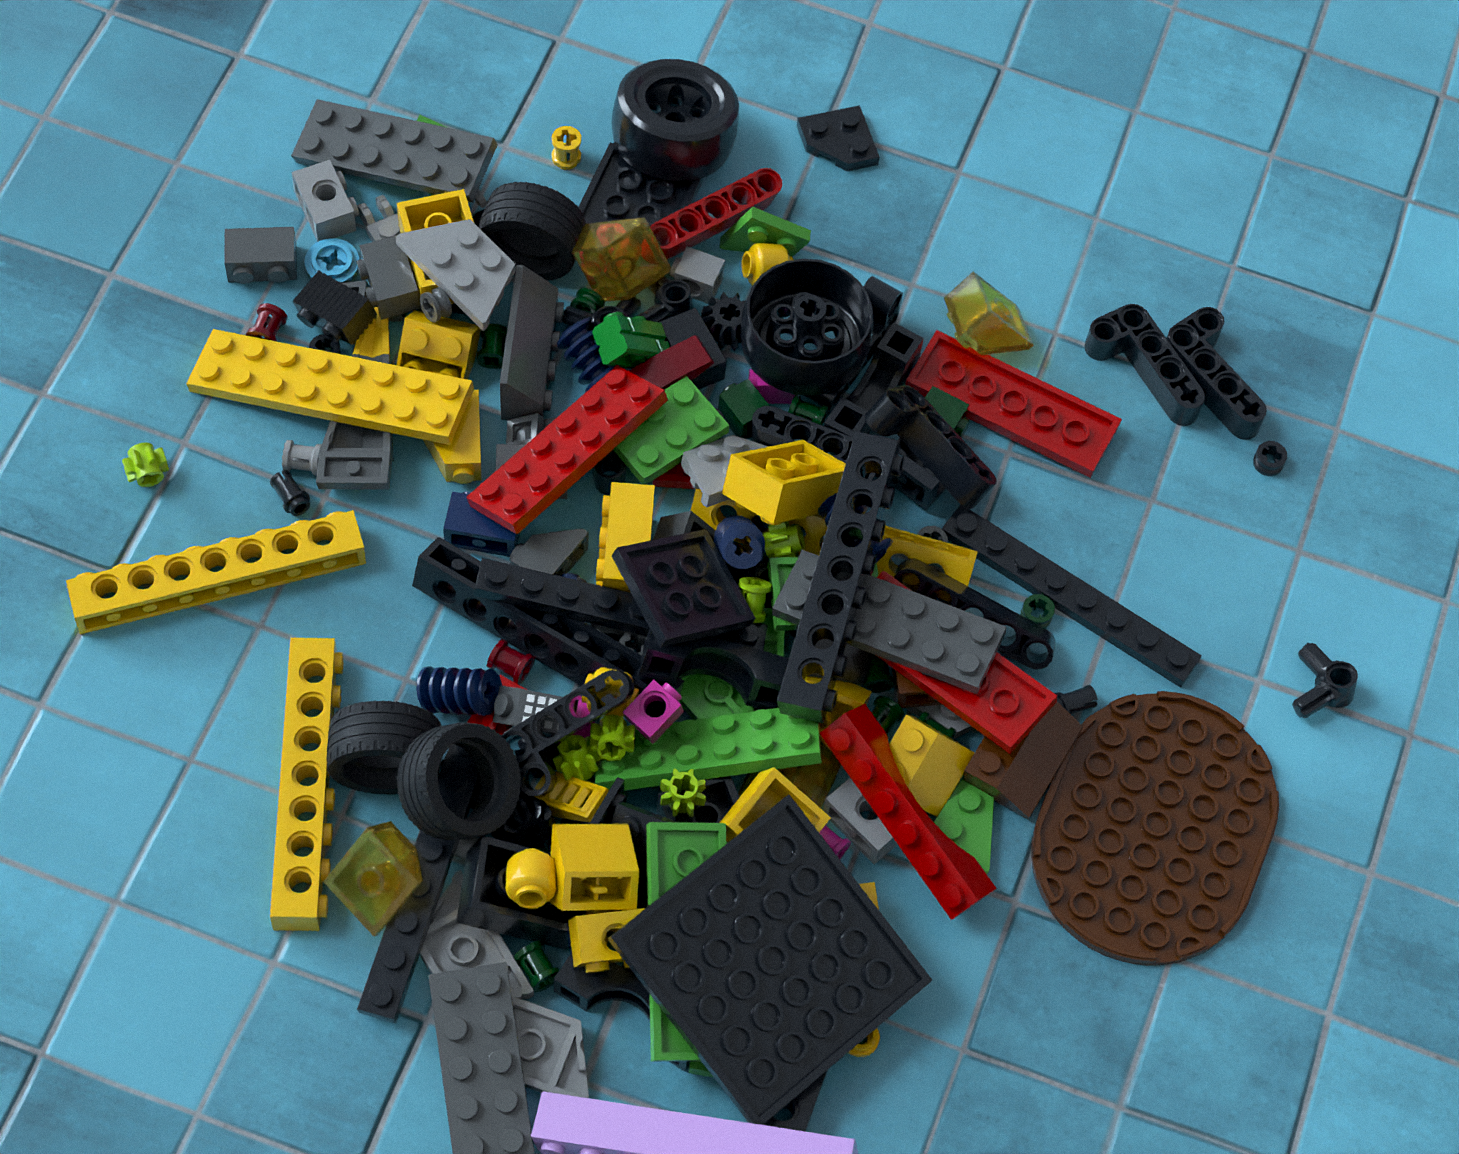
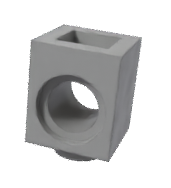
[670,246,725,304]

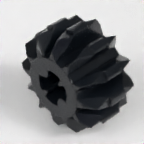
[701,292,746,351]
[491,794,556,849]

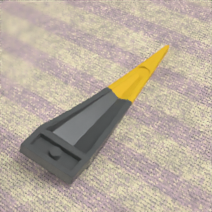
[316,307,394,490]

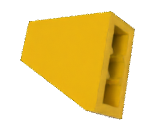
[423,390,482,484]

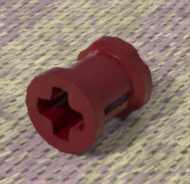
[246,303,288,342]
[486,639,535,685]

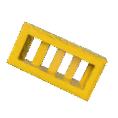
[534,772,609,822]

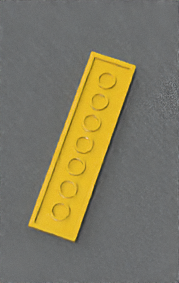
[186,329,474,445]

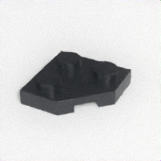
[796,105,880,171]

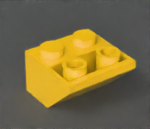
[396,310,481,379]
[549,824,639,911]

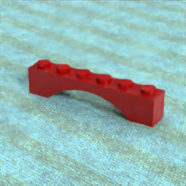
[819,704,997,920]

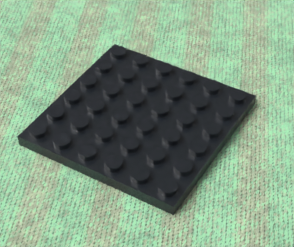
[608,794,933,1125]

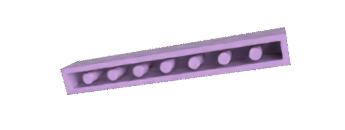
[531,1091,858,1154]

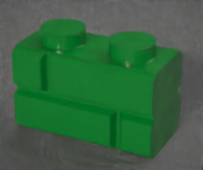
[592,312,670,369]

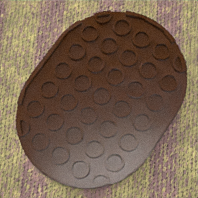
[1031,691,1279,966]

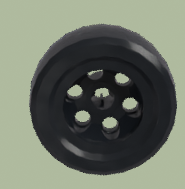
[612,59,739,181]
[741,259,873,396]

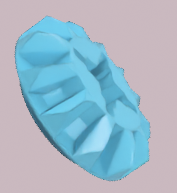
[305,238,360,283]

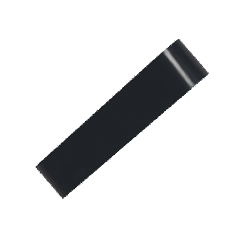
[894,558,1055,670]

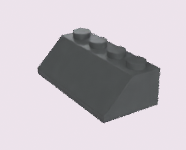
[500,265,564,420]

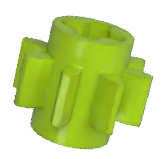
[122,442,169,487]
[763,521,805,558]
[589,715,635,761]
[553,735,601,781]
[660,768,706,817]

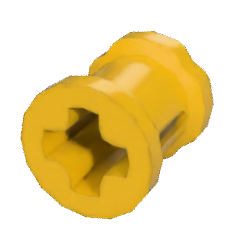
[552,126,581,170]

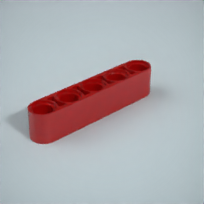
[639,168,782,264]

